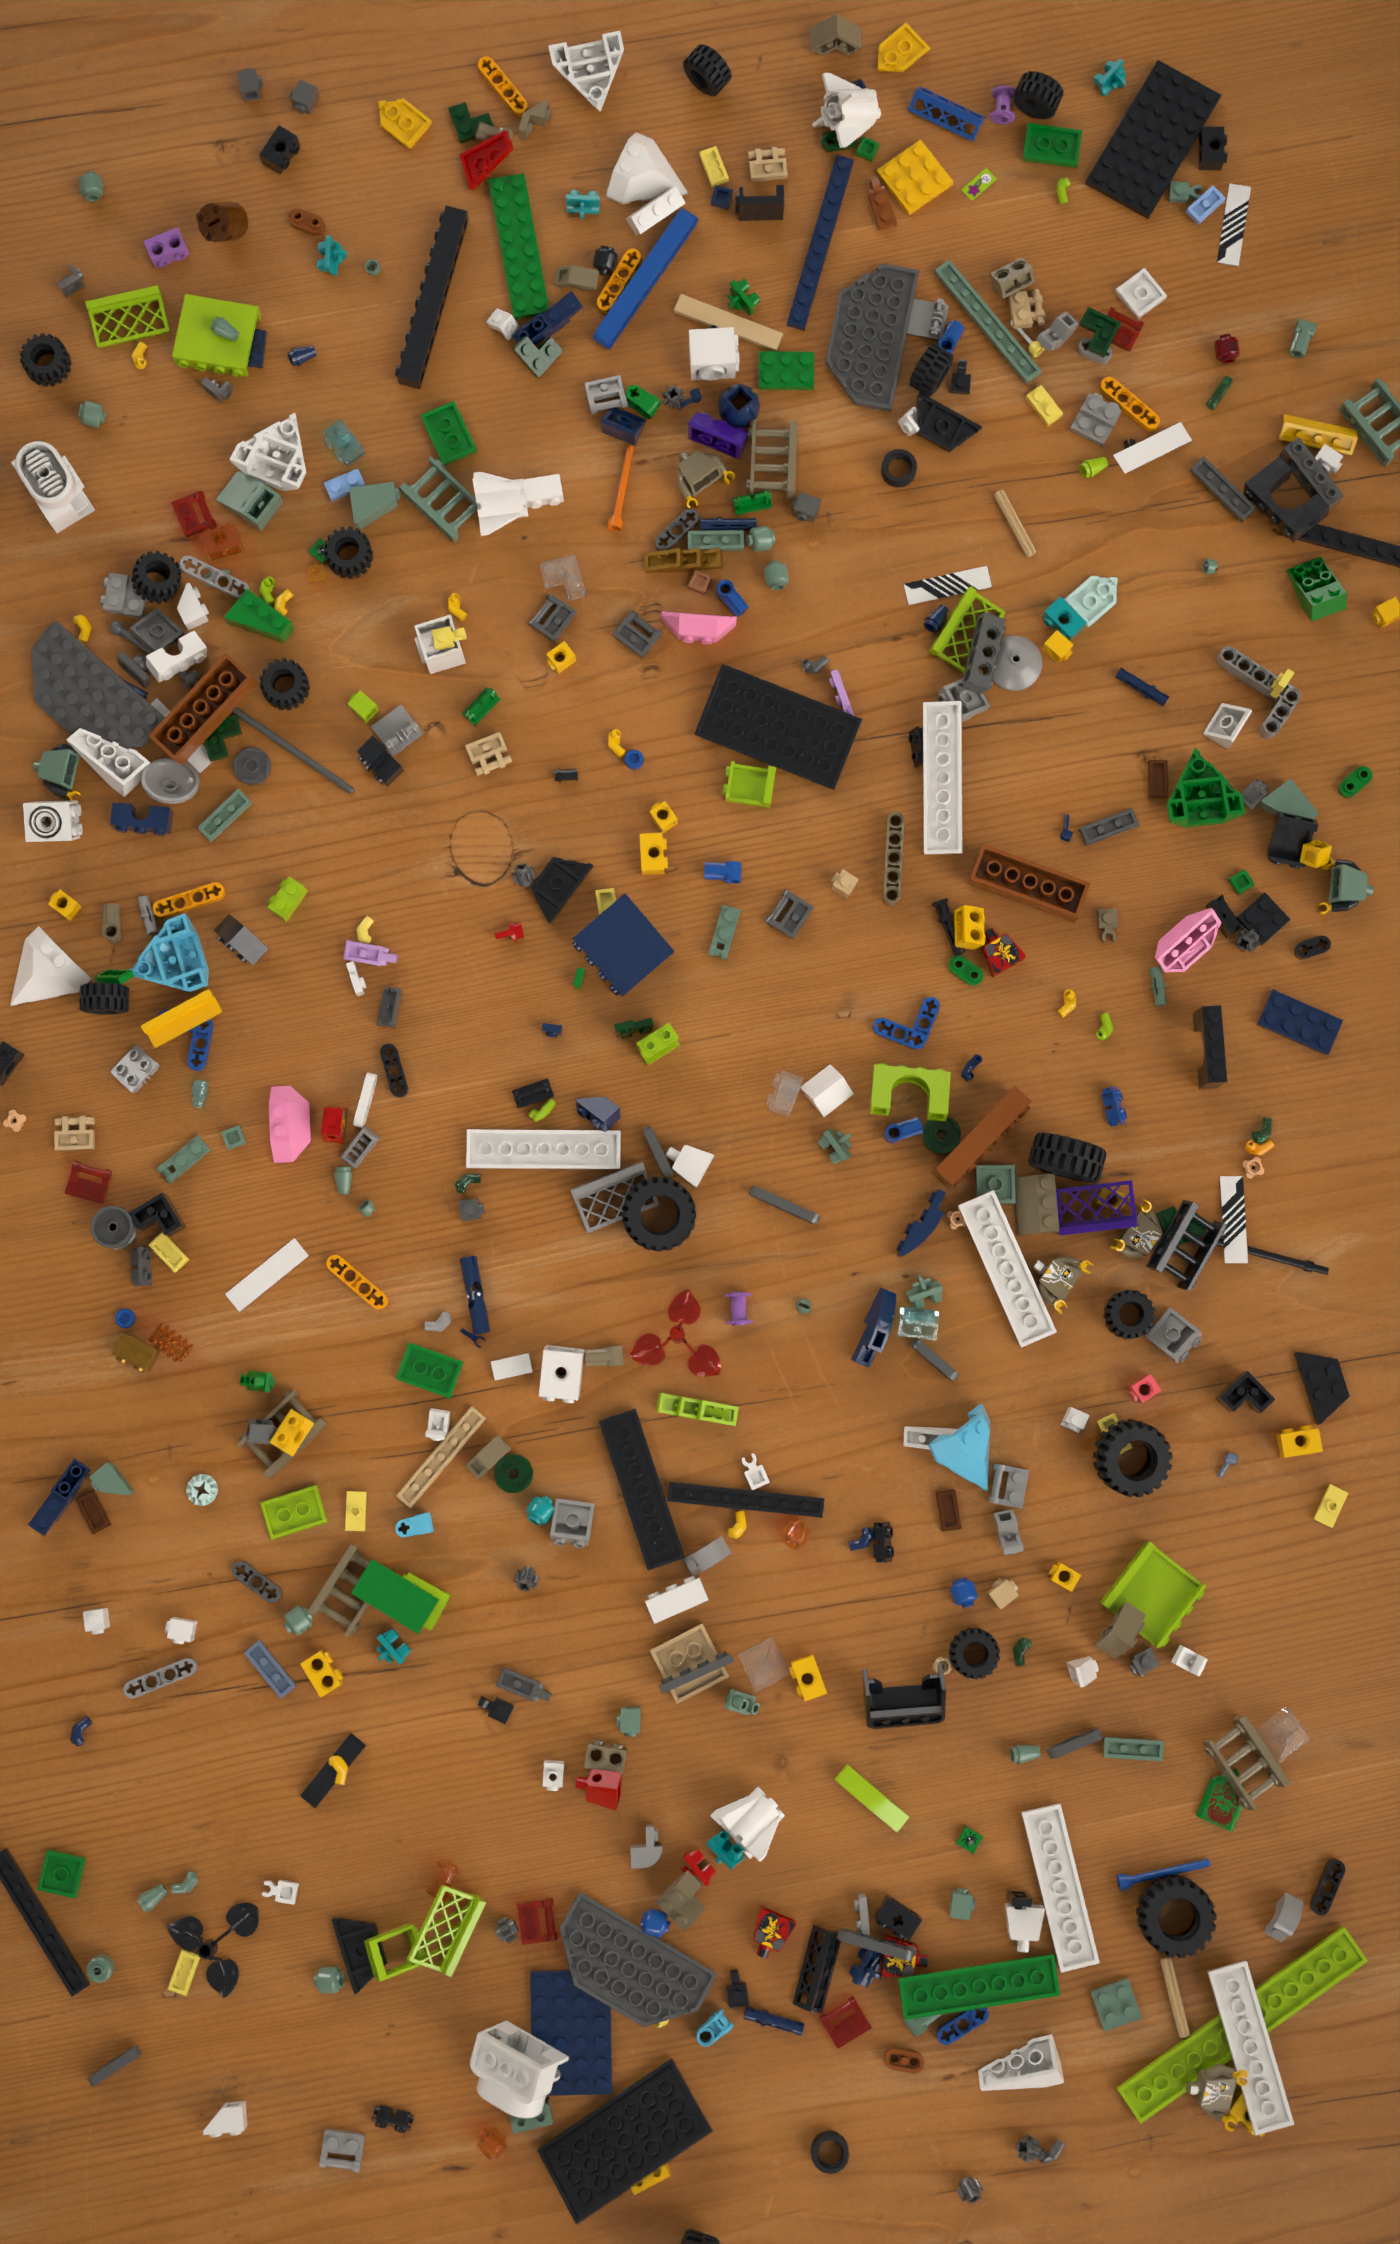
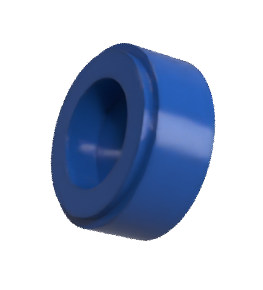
[625,750,644,770]
[115,1309,136,1328]

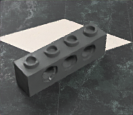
[1279,437,1343,510]
[961,612,1005,694]

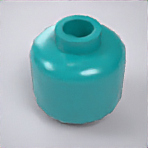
[526,1496,554,1526]

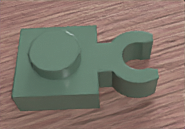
[1169,181,1202,203]

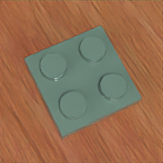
[975,1165,1016,1204]
[1090,1978,1142,2031]

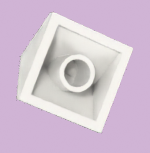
[1203,703,1252,749]
[800,1065,854,1118]

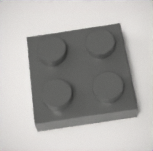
[129,608,184,653]

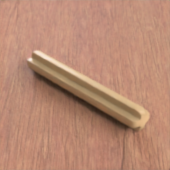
[994,490,1036,557]
[1160,1957,1190,2038]

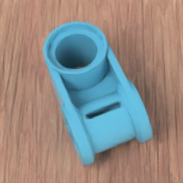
[395,1512,434,1537]
[696,2008,734,2047]

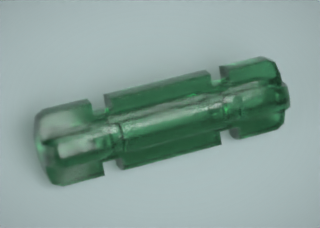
[1206,376,1233,410]

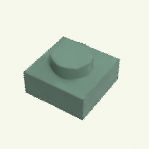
[221,1125,247,1150]

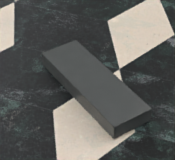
[1079,808,1139,846]

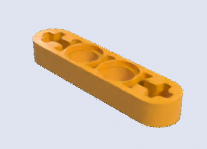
[478,56,528,117]
[597,248,641,314]
[1100,377,1160,432]
[152,882,226,919]
[326,1255,388,1310]

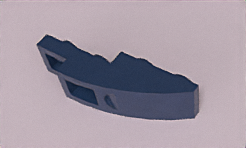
[512,291,583,345]
[896,1189,946,1258]
[851,1287,896,1367]
[28,1458,91,1537]

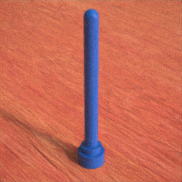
[1116,1859,1211,1891]

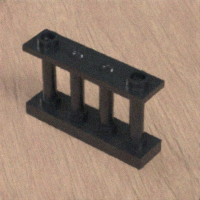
[1146,1200,1227,1292]

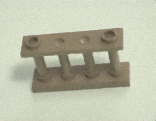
[746,420,797,499]
[237,1390,328,1479]
[308,1543,393,1637]
[1202,1715,1290,1810]

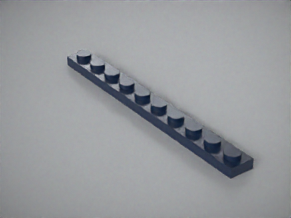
[787,155,854,331]

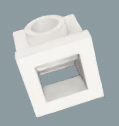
[1315,444,1343,475]
[1061,1407,1089,1433]
[543,1760,565,1791]

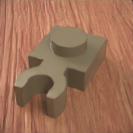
[1097,909,1118,942]

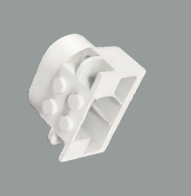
[11,441,95,533]
[470,2020,569,2118]

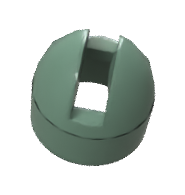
[365,259,381,276]
[1203,559,1218,574]
[358,1200,375,1217]
[796,1298,812,1314]

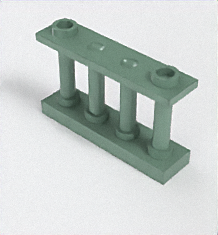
[1339,377,1400,467]
[399,456,478,544]

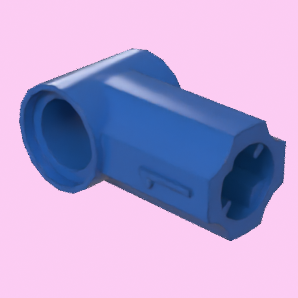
[938,320,965,354]
[716,579,749,617]
[704,861,742,884]
[883,1117,923,1144]

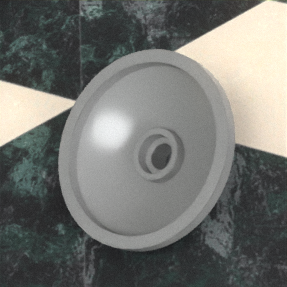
[992,636,1042,691]
[141,758,199,804]

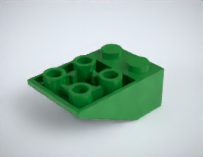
[1287,557,1347,622]

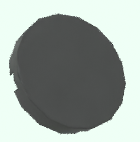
[233,747,271,785]

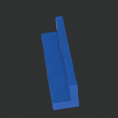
[908,86,986,141]

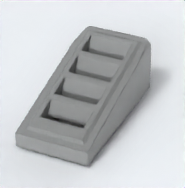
[341,1126,381,1169]

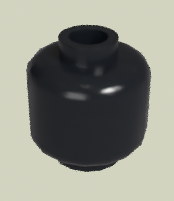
[593,246,618,275]

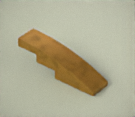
[644,548,723,573]

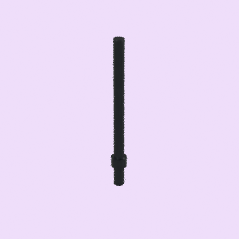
[1216,1238,1329,1275]

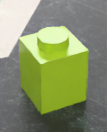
[348,690,379,724]

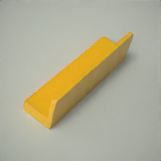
[1279,414,1358,455]
[141,989,222,1048]

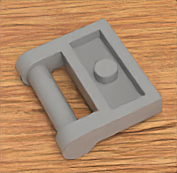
[584,375,628,415]
[988,1464,1029,1509]
[319,2128,365,2173]

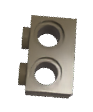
[990,257,1036,299]
[584,1739,627,1775]

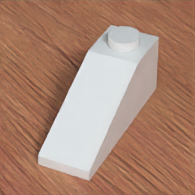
[903,1426,958,1450]
[1066,1656,1099,1688]

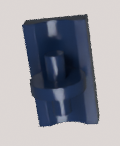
[849,1948,883,1988]

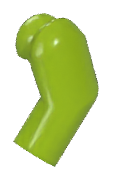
[1056,177,1070,204]
[259,576,275,605]
[1096,1013,1113,1041]
[529,1098,556,1122]

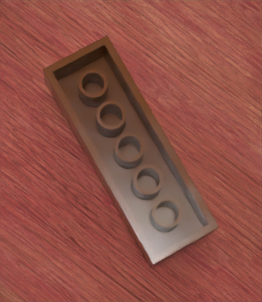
[148,652,258,766]
[968,844,1090,923]
[932,1086,1032,1189]

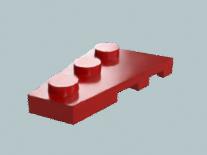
[459,130,513,190]

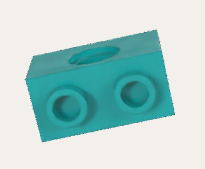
[1042,596,1087,641]

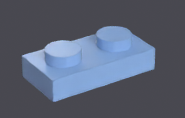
[1185,186,1226,225]
[324,469,365,502]

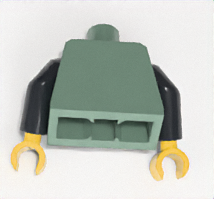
[33,744,81,803]
[1318,857,1374,915]

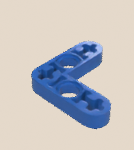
[873,997,940,1050]
[157,1010,214,1071]
[936,2008,989,2045]

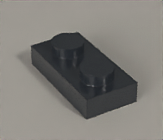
[1007,1891,1032,1910]

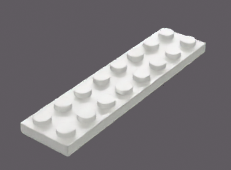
[923,701,963,855]
[466,1129,621,1170]
[958,1190,1057,1348]
[1021,1803,1100,1973]
[1207,1960,1294,2135]

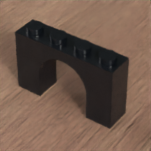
[1243,457,1330,542]
[1193,1005,1227,1089]

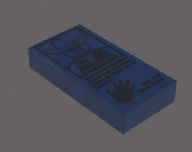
[247,329,267,368]

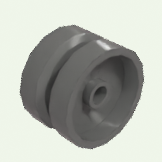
[90,1206,139,1250]

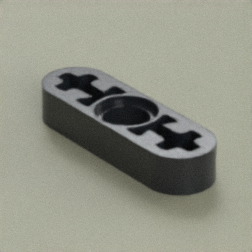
[380,1044,409,1098]
[1310,1858,1346,1915]

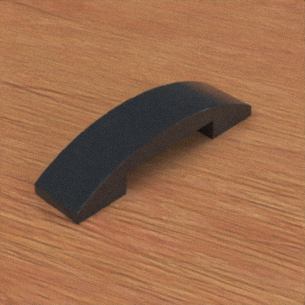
[300,1733,366,1808]

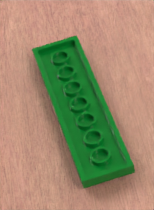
[488,173,549,320]
[897,1954,1060,2020]

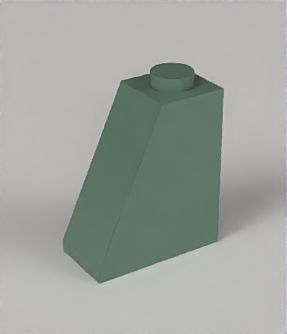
[349,482,401,530]
[1257,779,1319,819]

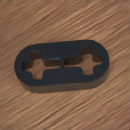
[1294,935,1331,960]

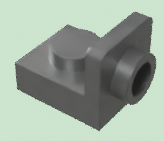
[58,264,85,297]
[201,377,233,403]
[1241,779,1269,810]
[1129,1647,1160,1677]

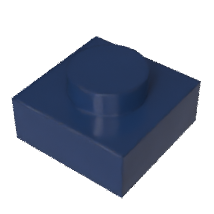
[711,185,733,210]
[542,1023,563,1038]

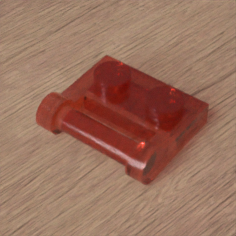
[1107,307,1145,352]
[171,491,217,538]
[64,1161,112,1204]
[517,1898,558,1945]
[819,1996,872,2049]

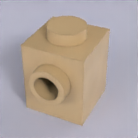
[831,869,859,899]
[986,1578,1019,1610]

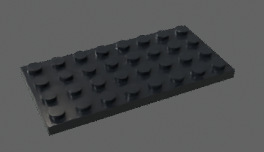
[1085,60,1221,219]
[694,664,863,790]
[537,2058,714,2225]

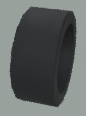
[881,449,917,488]
[811,2131,849,2174]

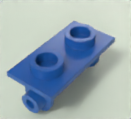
[1101,1086,1127,1127]

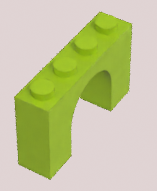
[869,1063,951,1121]

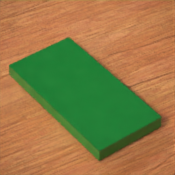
[351,1558,440,1634]

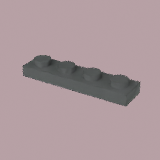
[1190,456,1256,523]
[659,1651,734,1694]

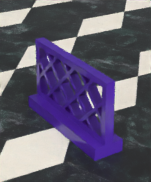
[1056,1180,1139,1236]

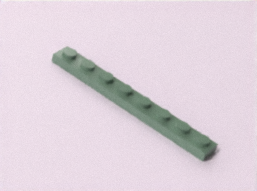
[934,260,1042,385]

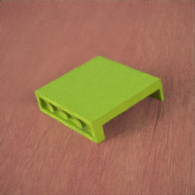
[172,294,261,377]
[1100,1541,1206,1649]

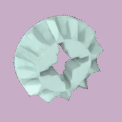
[186,1474,218,1506]

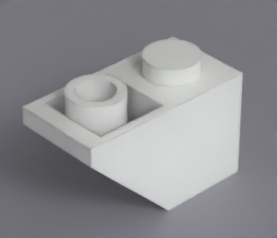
[177,582,209,630]
[203,2101,247,2137]

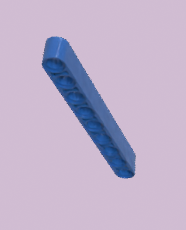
[593,208,699,350]

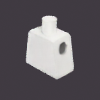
[665,1145,714,1188]
[1004,1903,1045,1952]

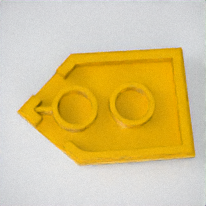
[877,22,930,72]
[378,99,432,149]

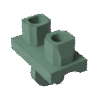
[818,1128,852,1164]
[905,1275,943,1309]
[724,1689,760,1716]

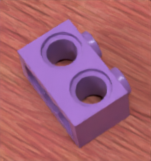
[144,227,190,268]

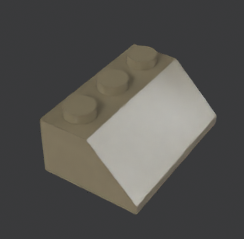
[1015,1174,1059,1236]

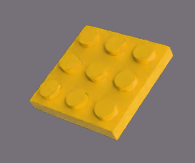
[876,139,953,215]

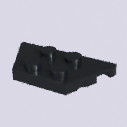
[917,392,982,453]
[530,857,594,924]
[1294,1352,1350,1425]
[331,1917,388,1995]

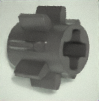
[662,384,685,410]
[511,863,536,887]
[1235,928,1260,953]
[513,1567,539,1592]
[495,1917,519,1944]
[1015,2135,1042,2163]
[957,2177,983,2204]

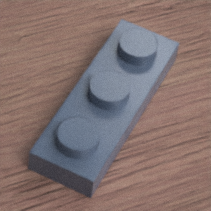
[244,1640,297,1699]

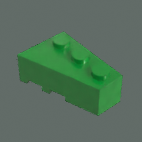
[224,589,295,643]

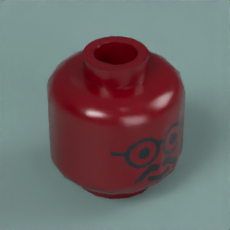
[1214,334,1240,364]

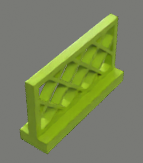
[85,285,170,349]
[928,586,1006,673]
[407,1884,486,1977]

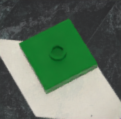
[37,1849,87,1899]

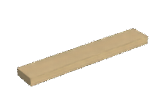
[674,294,783,351]
[396,1406,487,1509]

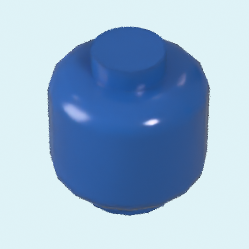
[949,1578,978,1609]
[640,1908,670,1938]

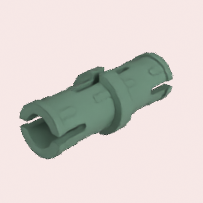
[1149,967,1167,1007]

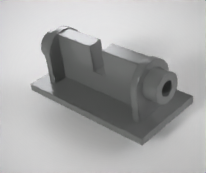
[131,1247,152,1287]

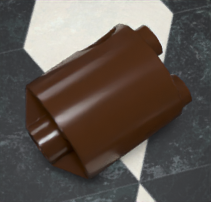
[196,201,248,242]

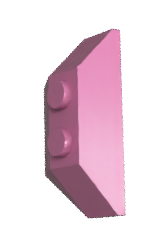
[661,611,737,645]
[1155,908,1221,973]
[269,1086,311,1163]

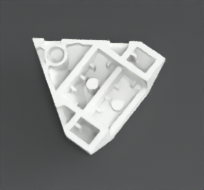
[548,31,624,112]
[606,132,688,204]
[230,413,306,491]
[10,926,92,1006]

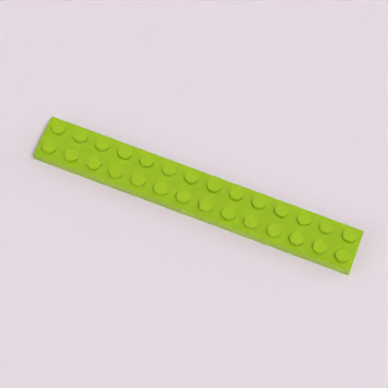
[1116,1926,1368,2124]

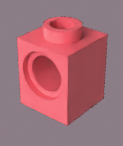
[1128,1374,1162,1403]

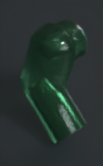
[1012,1638,1032,1666]

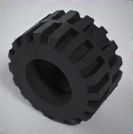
[683,44,732,97]
[1013,71,1064,120]
[20,333,72,387]
[909,344,953,397]
[324,526,373,579]
[131,551,181,604]
[259,658,310,710]
[79,983,129,1015]
[1103,1290,1156,1339]
[949,1628,1000,1680]

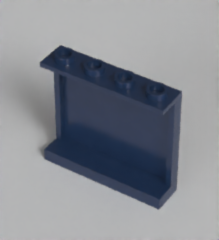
[571,893,675,996]

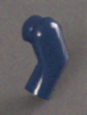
[961,1054,982,1081]
[848,1527,874,1551]
[70,1716,92,1746]

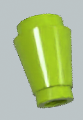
[1079,456,1108,478]

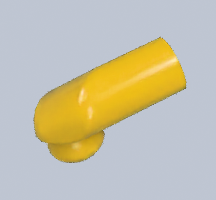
[131,341,147,369]
[1057,989,1076,1018]
[728,1511,747,1539]

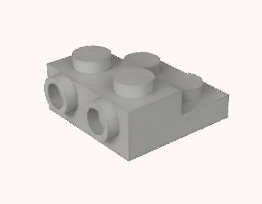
[1070,393,1122,447]
[100,573,147,618]
[937,679,991,722]
[1145,1307,1202,1364]
[550,1498,595,1548]

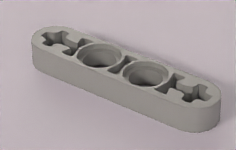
[179,556,249,599]
[123,1657,198,1699]

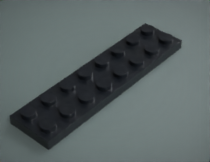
[599,1409,685,1570]

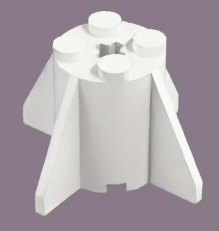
[812,73,881,148]
[472,472,529,536]
[710,1787,785,1862]

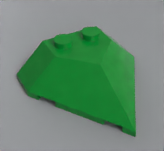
[1167,747,1246,828]

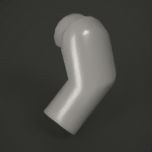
[425,1312,451,1332]

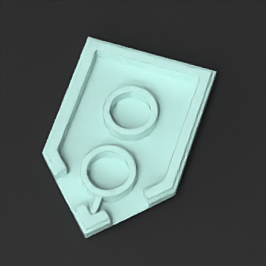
[1064,576,1118,628]

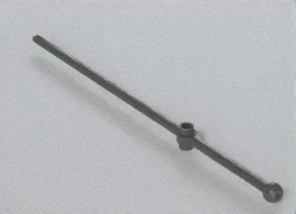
[110,621,354,793]

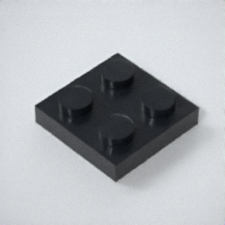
[1236,892,1291,946]

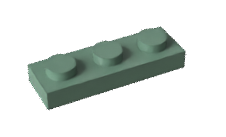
[688,530,744,551]
[197,789,252,842]
[1103,1737,1164,1761]

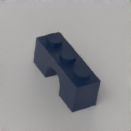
[110,802,173,836]

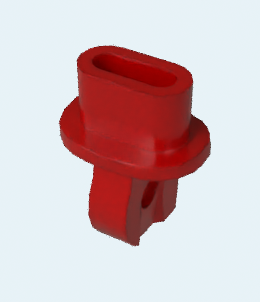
[494,922,524,942]

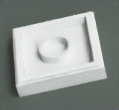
[1115,268,1167,320]

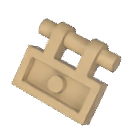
[748,147,788,182]
[1008,289,1046,329]
[465,732,512,776]
[54,1115,95,1151]

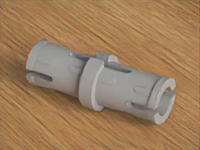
[137,895,159,935]

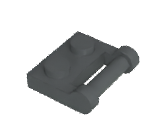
[527,594,577,643]
[613,610,663,659]
[764,890,814,939]

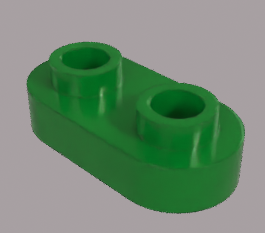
[1338,766,1373,798]
[948,955,983,986]

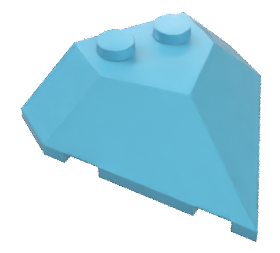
[130,913,209,992]
[928,1404,990,1491]

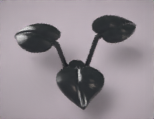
[167,1902,259,1998]

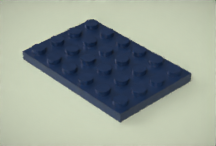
[530,1969,612,2096]

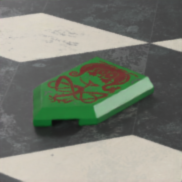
[1196,1768,1246,1832]

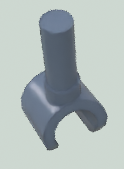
[1217,1453,1238,1478]

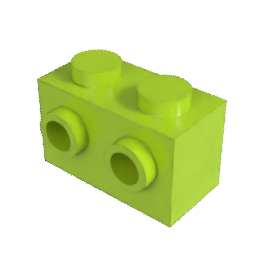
[267,877,308,922]

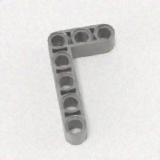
[1217,646,1301,739]

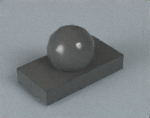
[117,651,150,689]

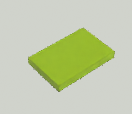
[260,1485,328,1540]

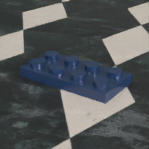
[1257,990,1343,1056]

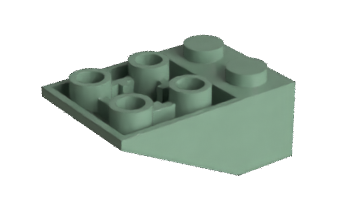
[216,471,283,532]

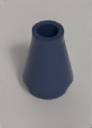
[287,345,317,367]
[924,605,949,633]

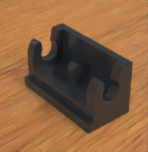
[1205,895,1243,938]

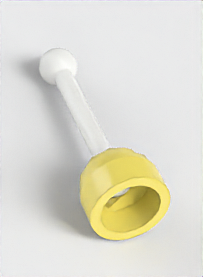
[1010,320,1045,358]

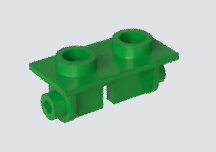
[732,490,773,515]
[461,687,501,726]

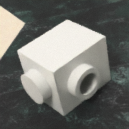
[83,1607,110,1634]
[165,1617,197,1644]

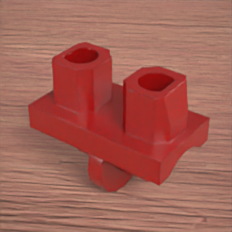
[681,1848,716,1886]

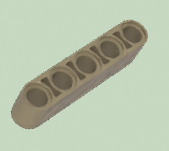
[882,812,905,907]

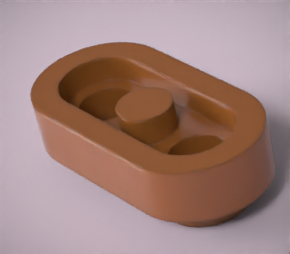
[289,209,325,236]
[884,2047,924,2074]

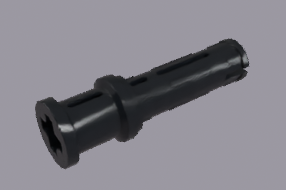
[932,898,965,956]

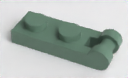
[708,905,741,960]
[156,1135,211,1184]

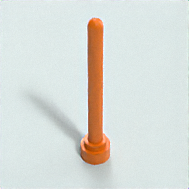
[607,445,634,532]

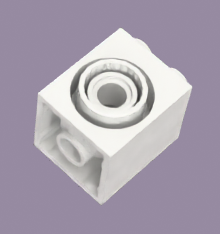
[689,327,739,381]
[414,614,466,674]
[23,800,83,842]
[539,1345,585,1403]

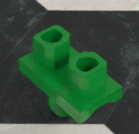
[728,278,760,316]
[239,1371,275,1393]

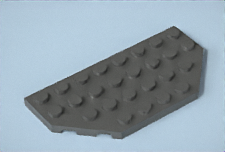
[826,263,919,412]
[31,620,165,748]
[560,1892,717,2027]

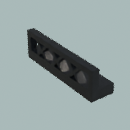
[793,1925,841,2013]

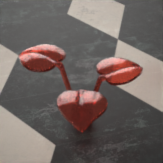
[630,1289,721,1377]

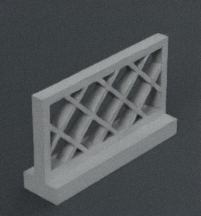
[570,1161,659,1233]

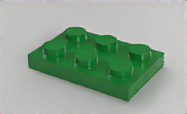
[1022,123,1082,168]
[758,351,814,390]
[420,401,477,466]
[395,1342,464,1399]

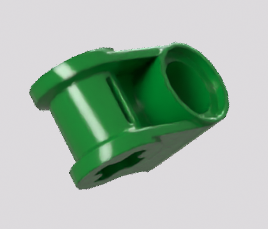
[626,385,662,419]

